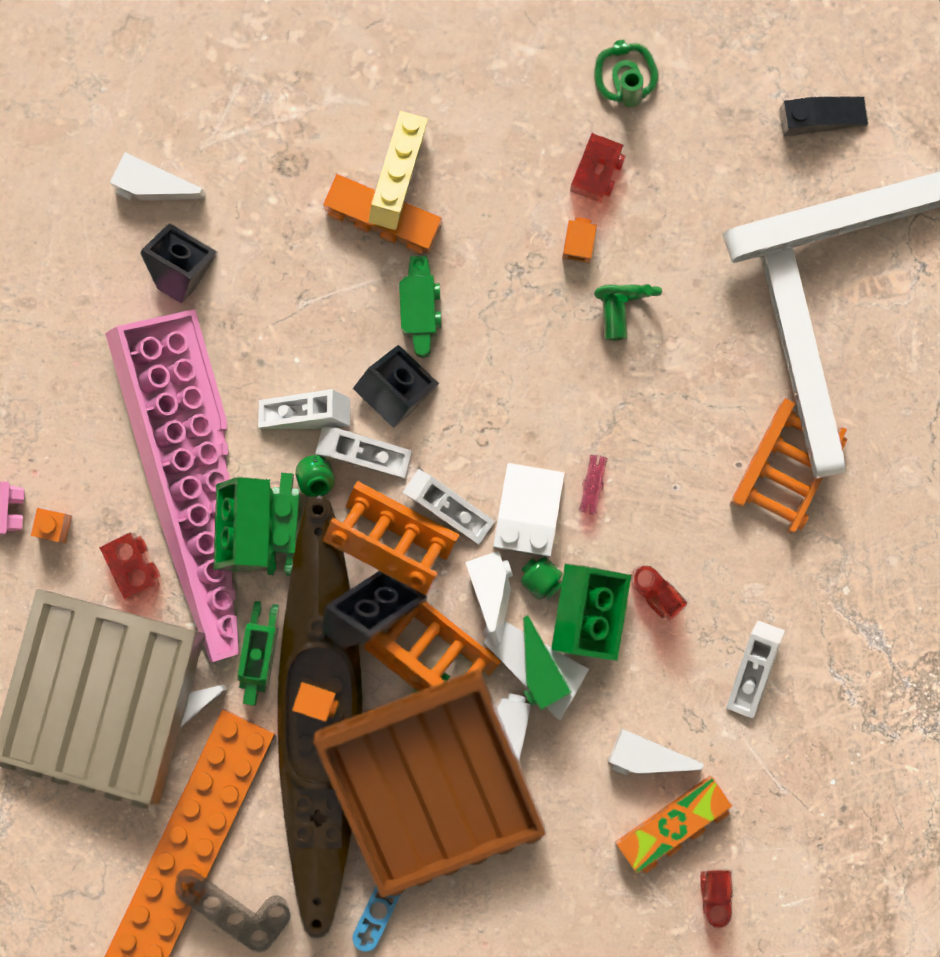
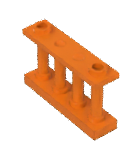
[730,398,848,534]
[323,481,459,595]
[363,601,501,692]

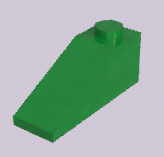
[523,615,572,710]

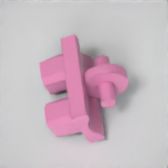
[0,481,24,535]

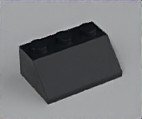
[322,571,428,648]

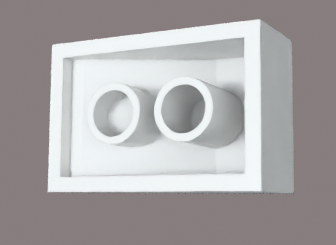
[493,463,564,557]

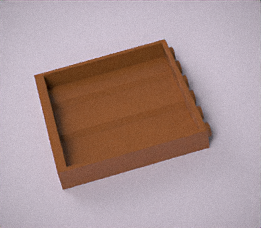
[314,668,547,898]

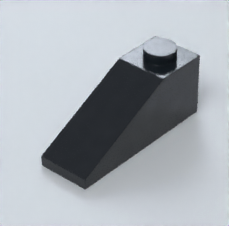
[779,96,868,137]

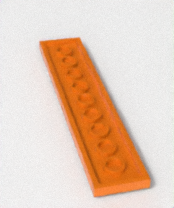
[104,709,276,957]

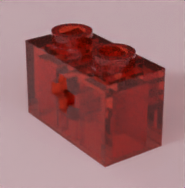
[570,133,626,203]

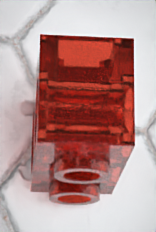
[99,532,161,600]

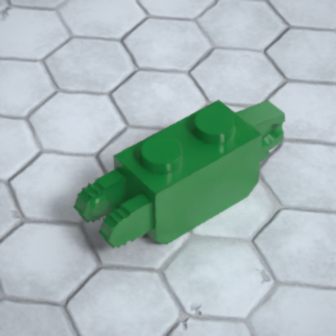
[399,256,442,359]
[267,472,302,576]
[237,601,279,706]

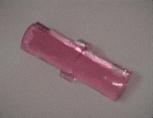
[578,455,608,515]

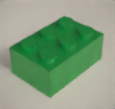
[213,477,273,572]
[551,564,631,661]

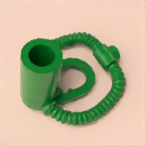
[594,40,659,107]
[594,284,663,341]

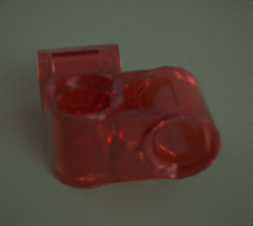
[631,565,688,620]
[700,870,733,928]

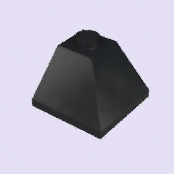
[140,223,217,303]

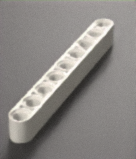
[722,171,940,263]
[761,248,846,478]

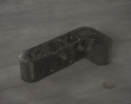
[175,869,290,952]

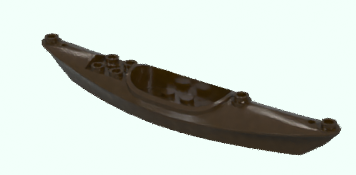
[277,496,363,939]

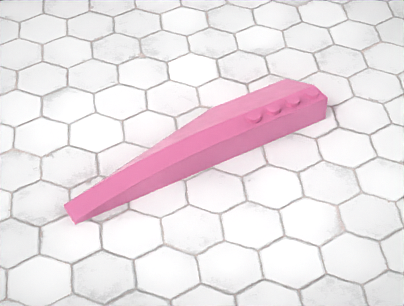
[105,309,239,662]

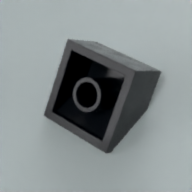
[353,344,439,428]

